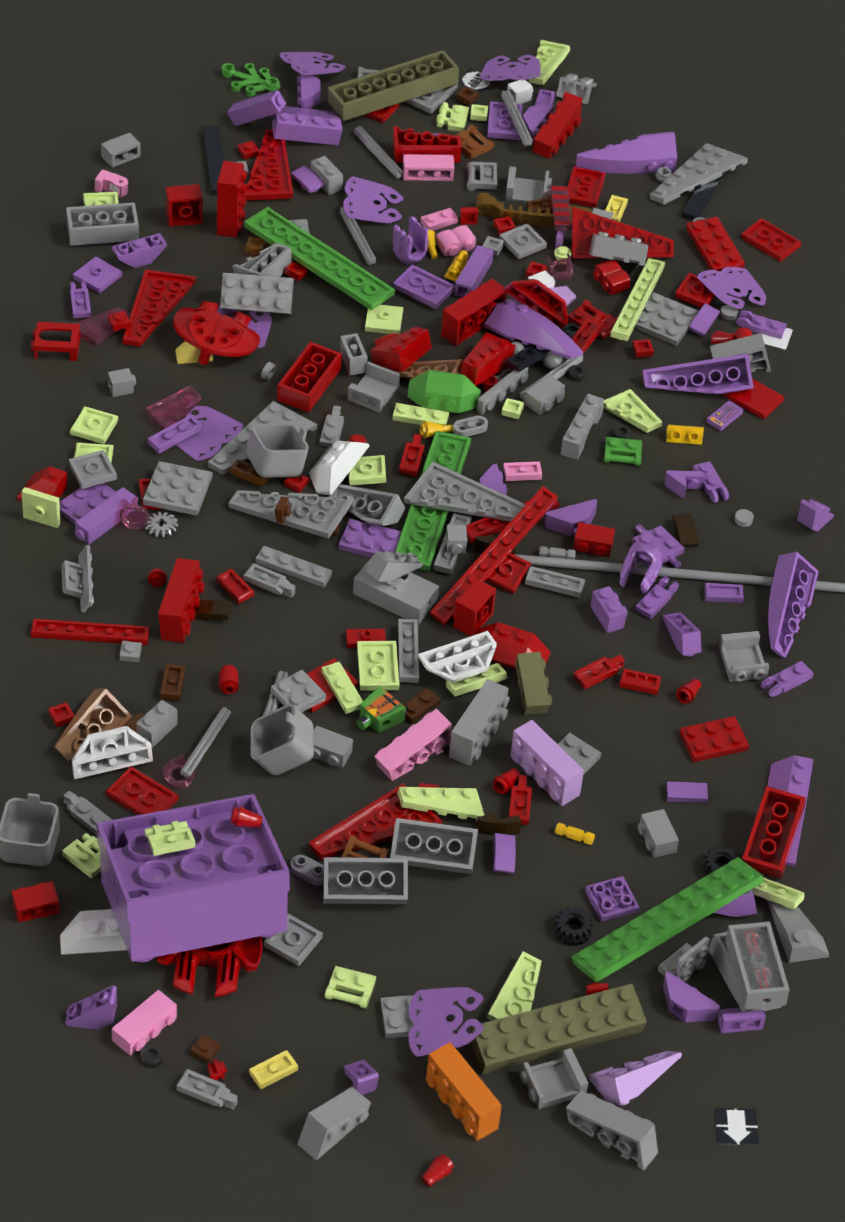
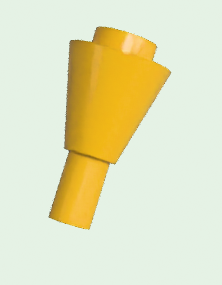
[427,230,438,259]
[420,420,453,438]

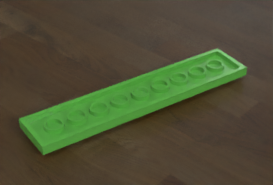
[244,207,395,310]
[395,431,471,571]
[571,857,764,983]

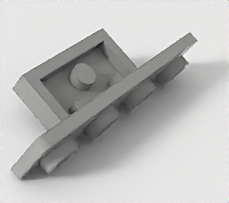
[62,545,94,613]

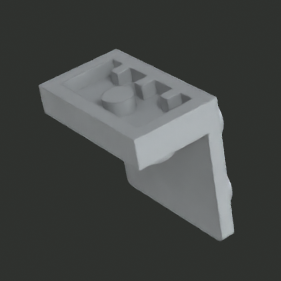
[556,73,597,104]
[658,937,709,982]

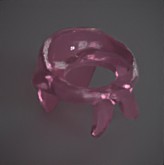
[548,253,575,280]
[120,496,150,530]
[162,754,196,788]

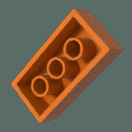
[426,1042,502,1141]

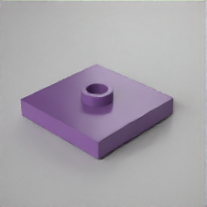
[73,257,122,294]

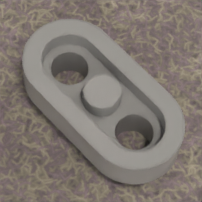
[453,416,488,437]
[290,855,323,886]

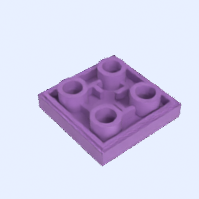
[585,876,639,922]

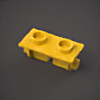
[444,250,469,281]
[666,425,704,445]

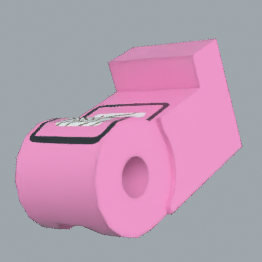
[95,169,128,197]

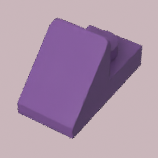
[664,470,704,499]
[344,1060,379,1095]

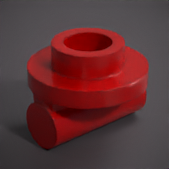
[586,983,609,996]
[207,1058,228,1081]

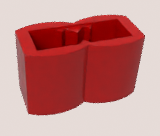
[593,259,630,295]

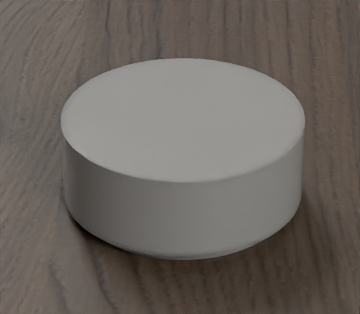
[720,305,738,321]
[261,362,276,380]
[734,509,754,527]

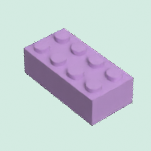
[510,720,584,806]

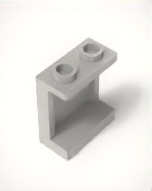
[719,631,769,682]
[520,1048,588,1109]

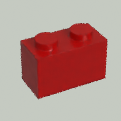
[573,522,615,558]
[12,881,60,923]

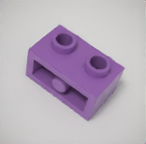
[590,586,627,633]

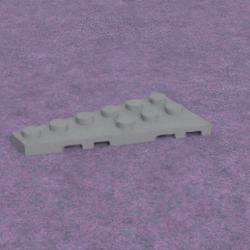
[650,143,748,204]
[208,401,317,475]
[404,462,526,521]
[229,490,354,539]

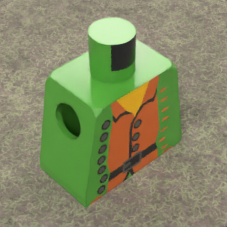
[356,686,406,732]

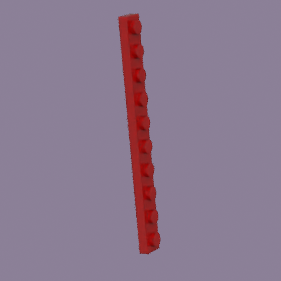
[430,486,558,626]

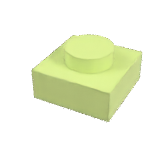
[470,104,488,121]
[501,398,524,419]

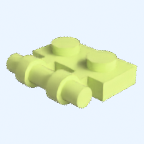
[436,102,469,132]
[144,821,195,856]
[62,833,101,879]

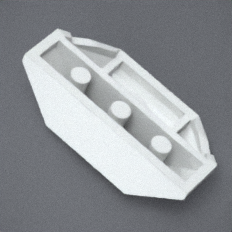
[309,441,369,495]
[418,631,497,682]
[72,726,153,779]
[60,909,127,955]

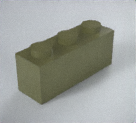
[515,652,552,715]

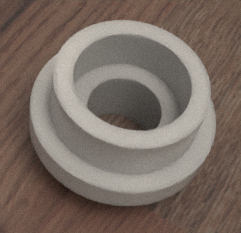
[656,167,672,182]

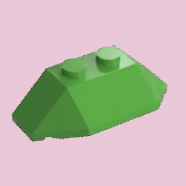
[407,370,481,413]

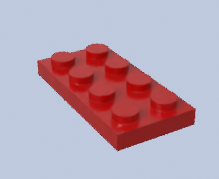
[686,217,745,272]

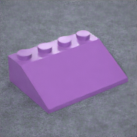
[271,106,342,145]

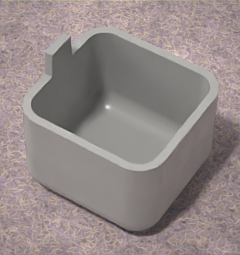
[246,424,309,478]
[251,704,314,775]
[0,793,60,867]

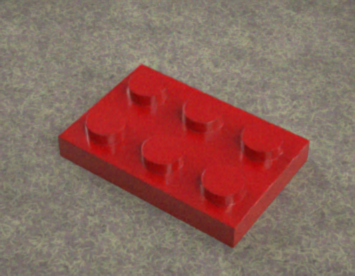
[679,716,750,762]

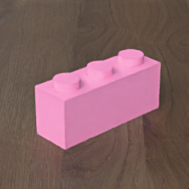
[403,154,454,181]
[112,990,177,1056]

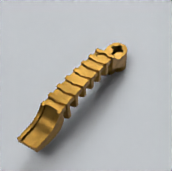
[476,193,592,228]

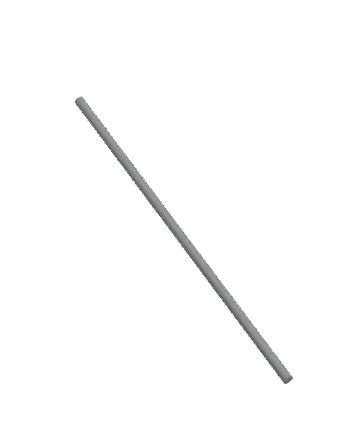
[514,554,845,593]

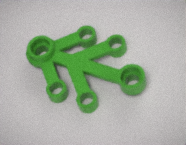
[222,63,280,96]

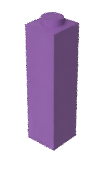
[227,90,286,126]
[454,245,493,298]
[75,487,137,545]

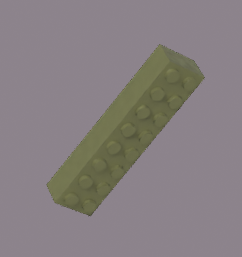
[328,50,459,121]
[469,984,647,1075]

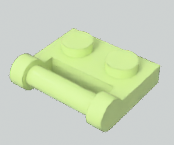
[325,966,376,1009]

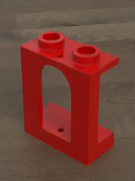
[31,322,81,361]

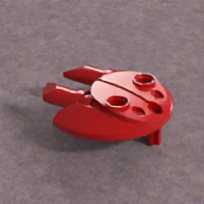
[173,301,260,365]
[156,936,262,997]

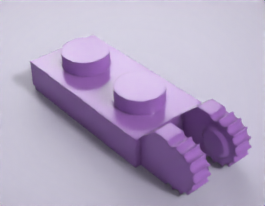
[70,281,91,318]
[736,310,787,339]
[693,462,729,503]
[635,576,679,619]
[761,661,814,697]

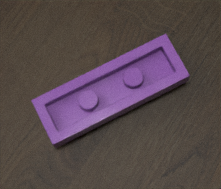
[148,415,202,454]

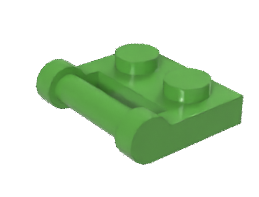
[604,437,642,466]

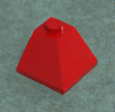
[16,466,67,502]

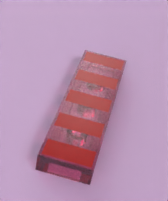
[550,186,572,230]

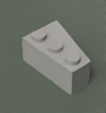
[589,231,648,266]

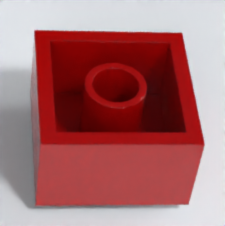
[166,184,203,227]
[453,578,496,636]

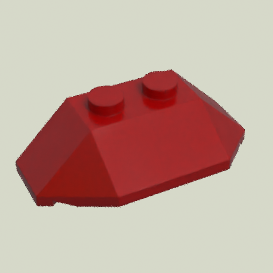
[504,279,568,329]
[476,622,551,669]

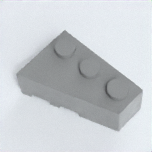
[233,243,293,277]
[710,333,771,372]
[298,1087,371,1161]

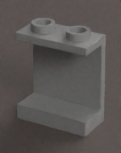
[505,167,552,203]
[348,362,400,413]

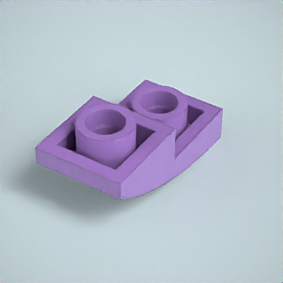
[291,166,324,193]
[689,304,720,337]
[493,833,516,874]

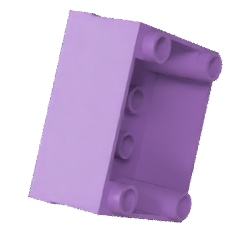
[96,794,289,962]

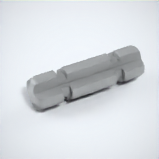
[539,546,576,559]

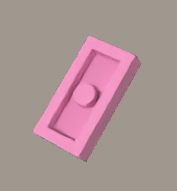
[420,208,458,231]
[503,462,542,481]

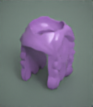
[392,216,429,265]
[620,542,663,595]

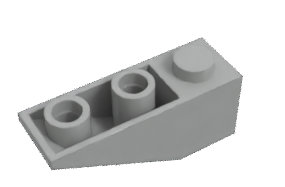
[366,551,423,582]

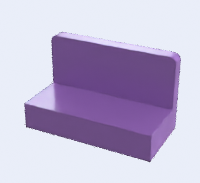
[717,1008,766,1033]

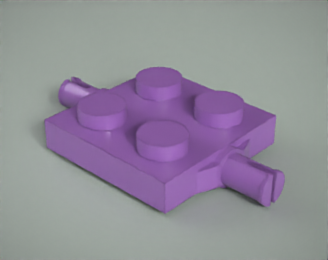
[632,524,685,568]

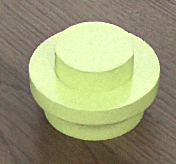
[554,246,572,262]

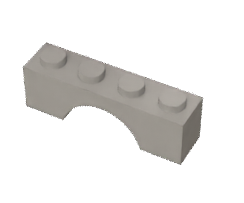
[561,394,604,460]

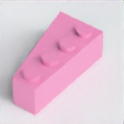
[375,709,453,781]

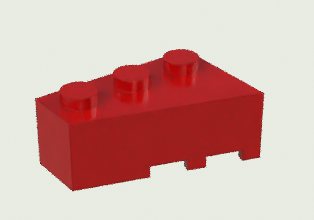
[370,327,432,372]

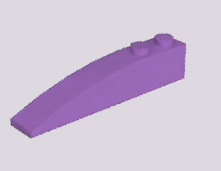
[575,132,677,174]
[484,299,583,359]
[642,354,754,394]
[768,552,819,658]
[767,755,814,866]

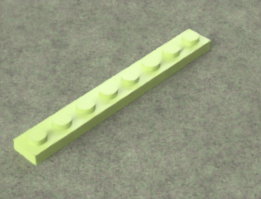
[611,258,665,341]

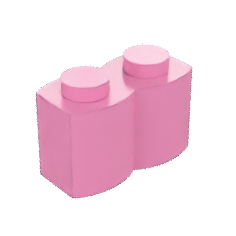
[436,225,476,257]

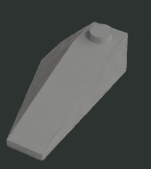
[329,484,405,526]
[766,899,829,963]

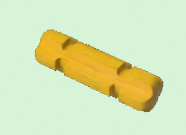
[555,823,595,845]

